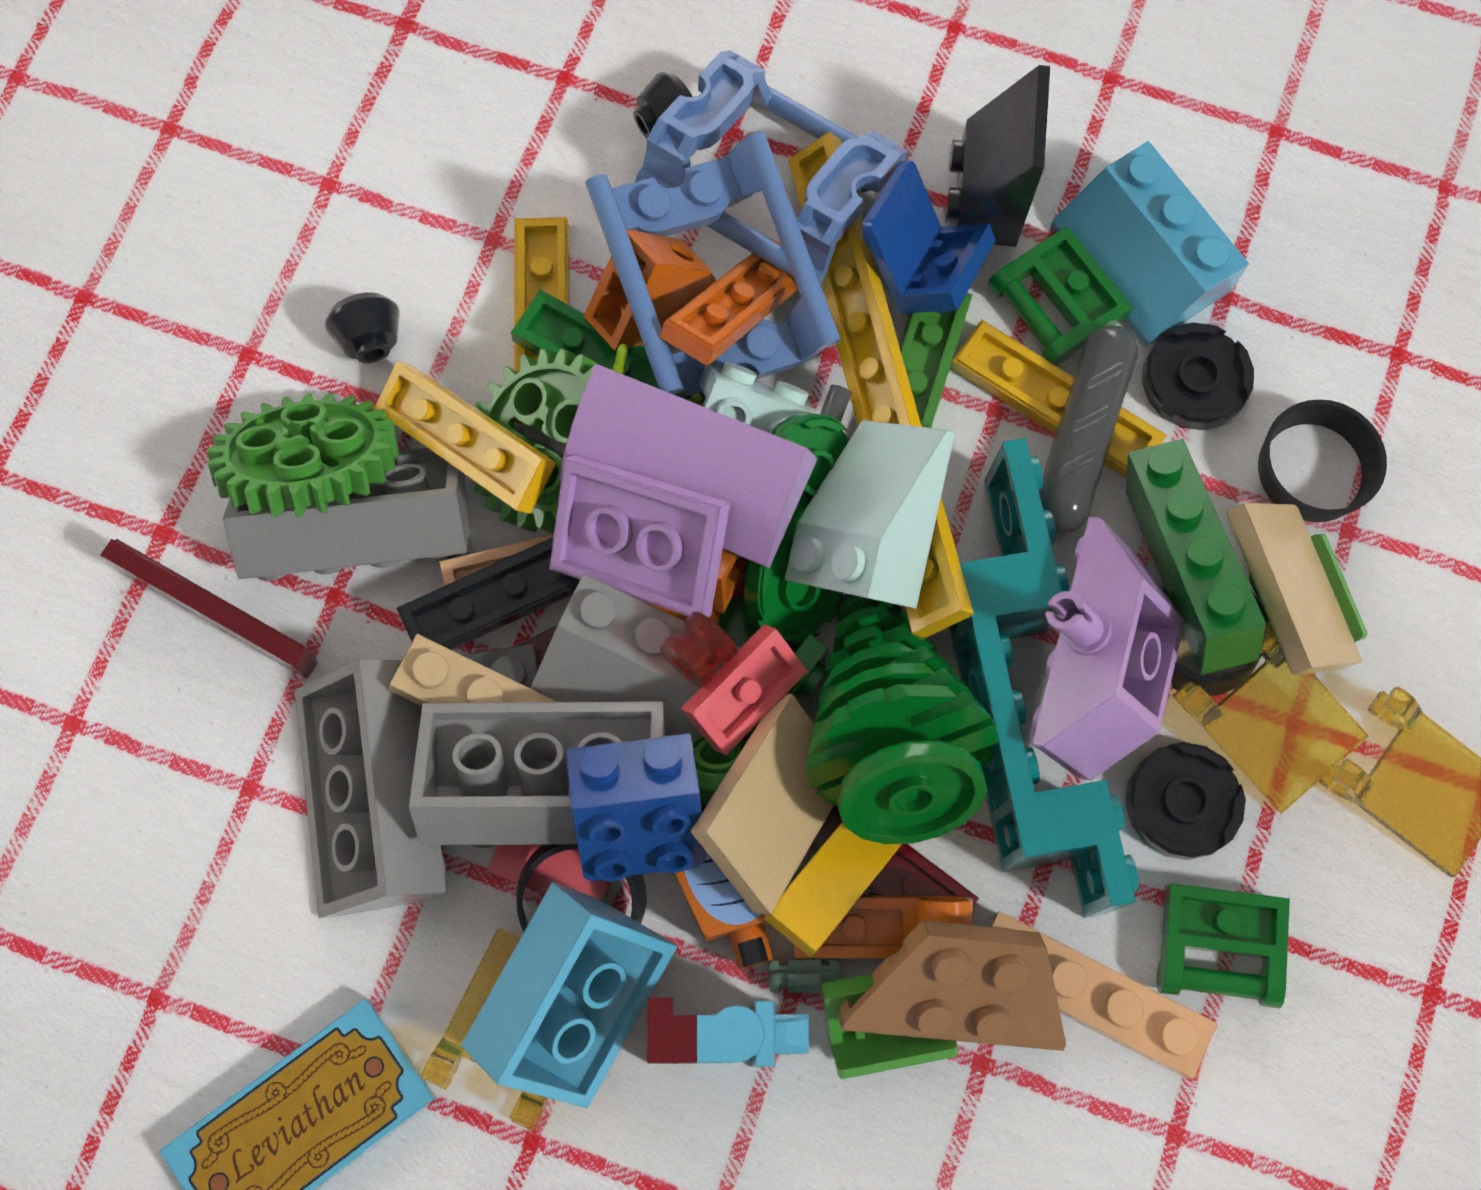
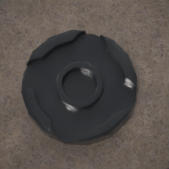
[1142,322,1254,430]
[1125,742,1246,860]

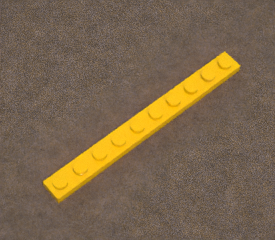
[788,131,974,638]

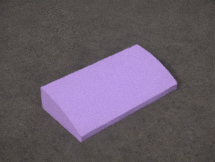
[559,364,817,568]

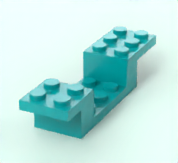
[949,438,1139,918]

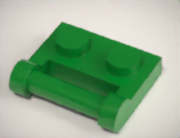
[987,226,1133,366]
[1157,883,1290,1008]

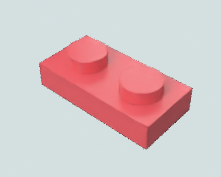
[680,625,808,756]

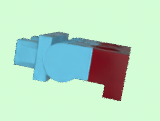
[647,997,809,1067]

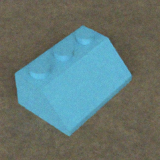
[1050,140,1249,347]
[461,881,678,1109]

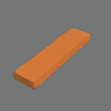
[660,239,798,366]

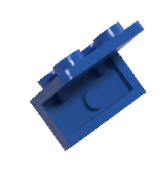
[863,161,996,313]
[566,733,705,882]

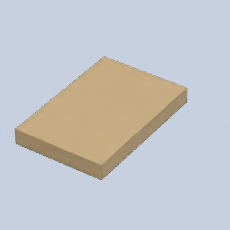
[1227,503,1363,675]
[690,694,834,914]

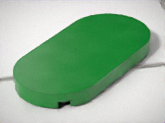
[744,413,849,645]

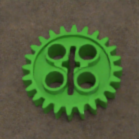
[473,349,597,533]
[207,393,399,517]

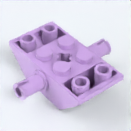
[1032,517,1185,781]

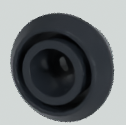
[633,72,693,139]
[325,292,400,363]

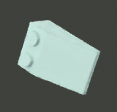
[785,420,955,609]

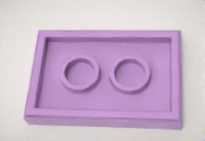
[549,455,730,621]

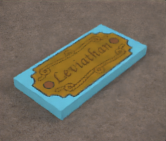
[159,998,437,1190]

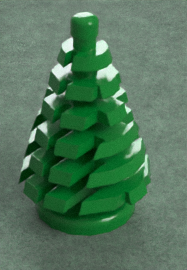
[806,593,999,844]

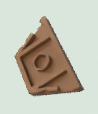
[837,920,1066,1051]

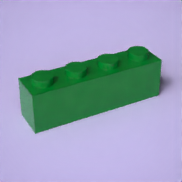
[1126,439,1266,675]

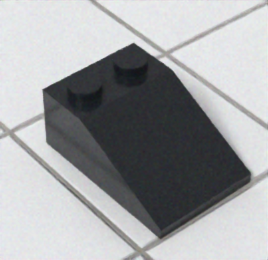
[945,65,1050,247]

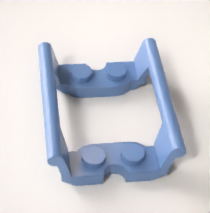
[635,50,909,284]
[585,131,841,400]

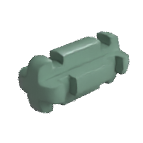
[768,956,841,993]

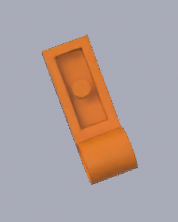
[794,895,973,959]

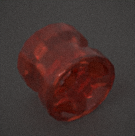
[660,611,738,689]

